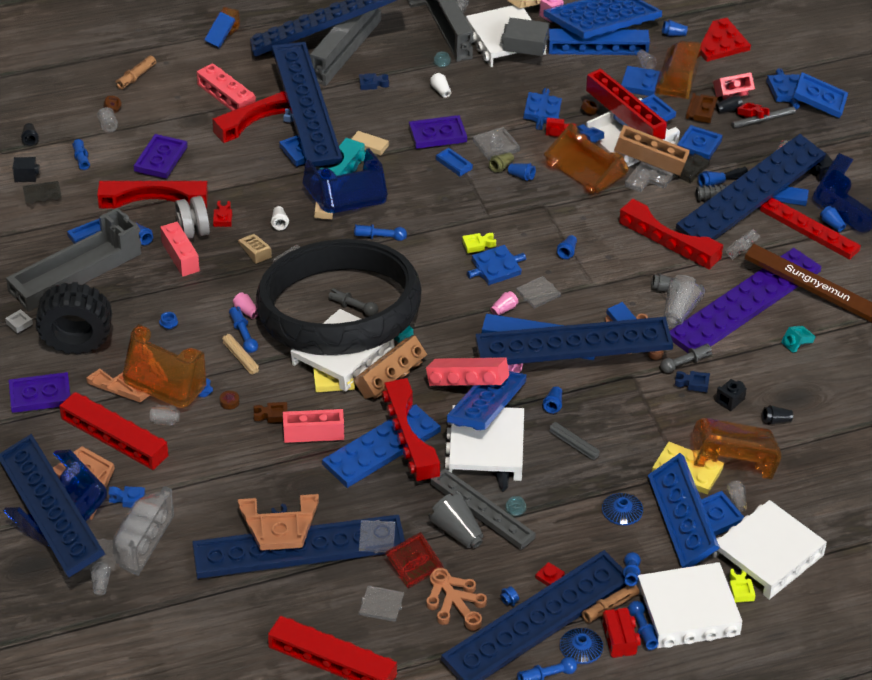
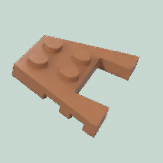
[86,339,169,402]
[53,446,115,520]
[238,494,319,550]

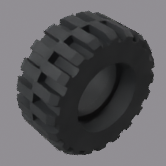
[35,282,112,354]

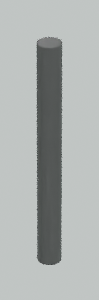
[731,106,796,129]

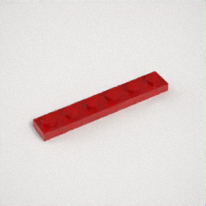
[760,198,861,260]

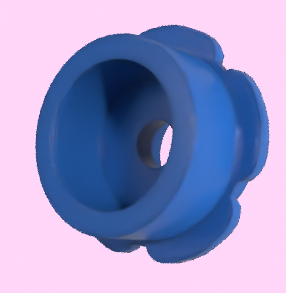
[159,312,178,329]
[500,586,519,607]

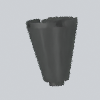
[428,491,483,549]

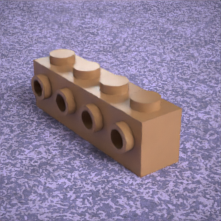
[614,125,690,176]
[353,335,427,399]

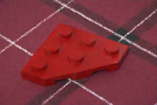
[699,17,751,62]

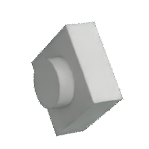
[5,309,33,333]

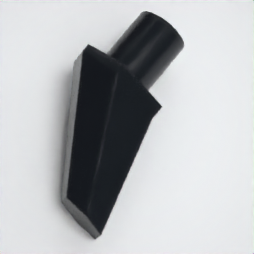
[724,166,748,179]
[496,471,510,492]

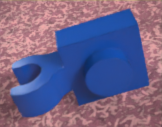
[576,124,604,143]
[108,486,145,508]

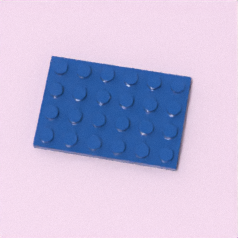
[543,0,662,39]

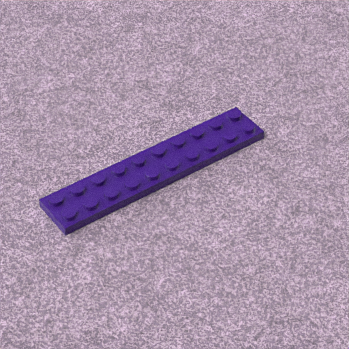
[670,248,822,353]

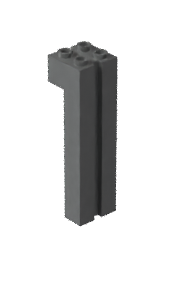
[407,0,473,62]
[310,8,381,86]
[6,208,142,312]

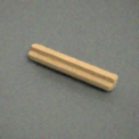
[222,334,259,375]

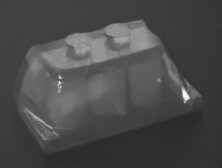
[113,486,174,575]

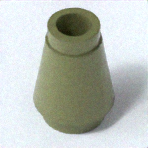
[489,152,514,172]

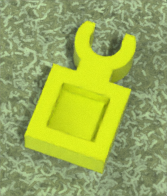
[462,233,496,253]
[729,569,756,602]

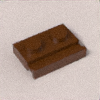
[686,93,718,123]

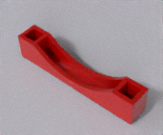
[212,91,290,143]
[97,181,208,209]
[619,199,723,270]
[382,378,440,481]

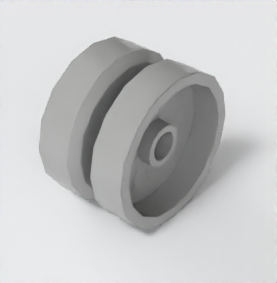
[175,196,210,239]

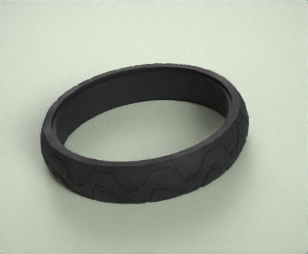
[256,239,422,355]

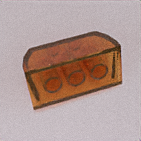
[656,41,702,99]

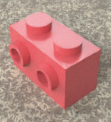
[713,72,755,100]

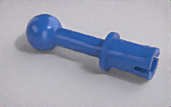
[354,224,407,241]
[229,306,258,353]
[623,552,641,586]
[628,601,659,650]
[517,657,577,680]

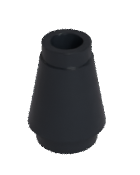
[716,94,743,113]
[21,123,39,146]
[762,405,793,425]

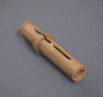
[116,55,156,89]
[582,585,639,623]

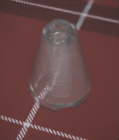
[664,275,705,328]

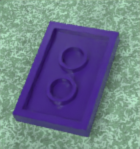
[409,115,467,149]
[134,134,188,179]
[9,372,71,413]

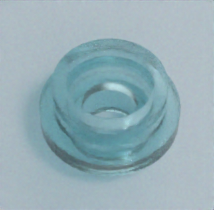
[434,52,451,67]
[506,496,526,515]

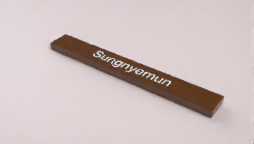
[744,244,872,322]

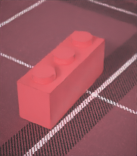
[160,222,200,277]
[283,409,344,443]

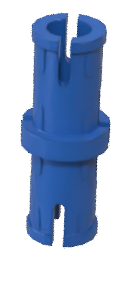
[72,139,90,170]

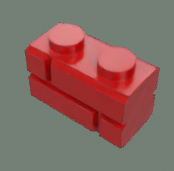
[602,608,641,658]

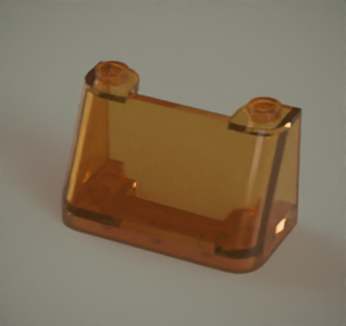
[544,123,629,194]
[123,324,207,408]
[693,418,781,479]

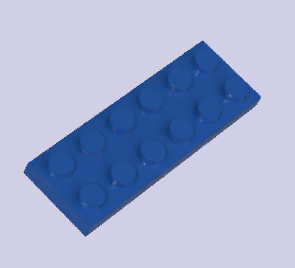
[447,371,527,430]
[322,404,441,488]
[648,453,720,568]

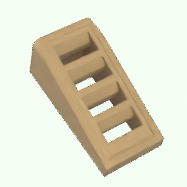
[238,234,272,264]

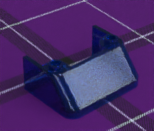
[303,148,388,213]
[813,153,872,233]
[3,450,107,548]

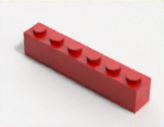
[586,69,667,140]
[59,392,169,470]
[268,616,397,680]

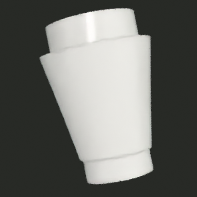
[430,73,451,98]
[271,206,289,230]

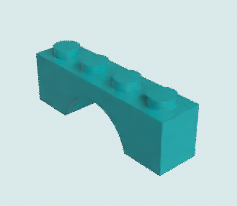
[312,138,366,197]

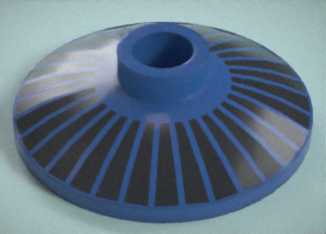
[602,493,643,526]
[560,628,603,664]

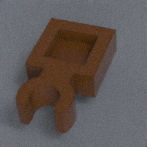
[254,402,288,423]

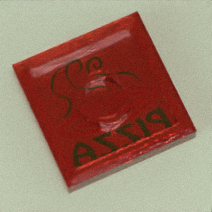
[385,532,443,588]

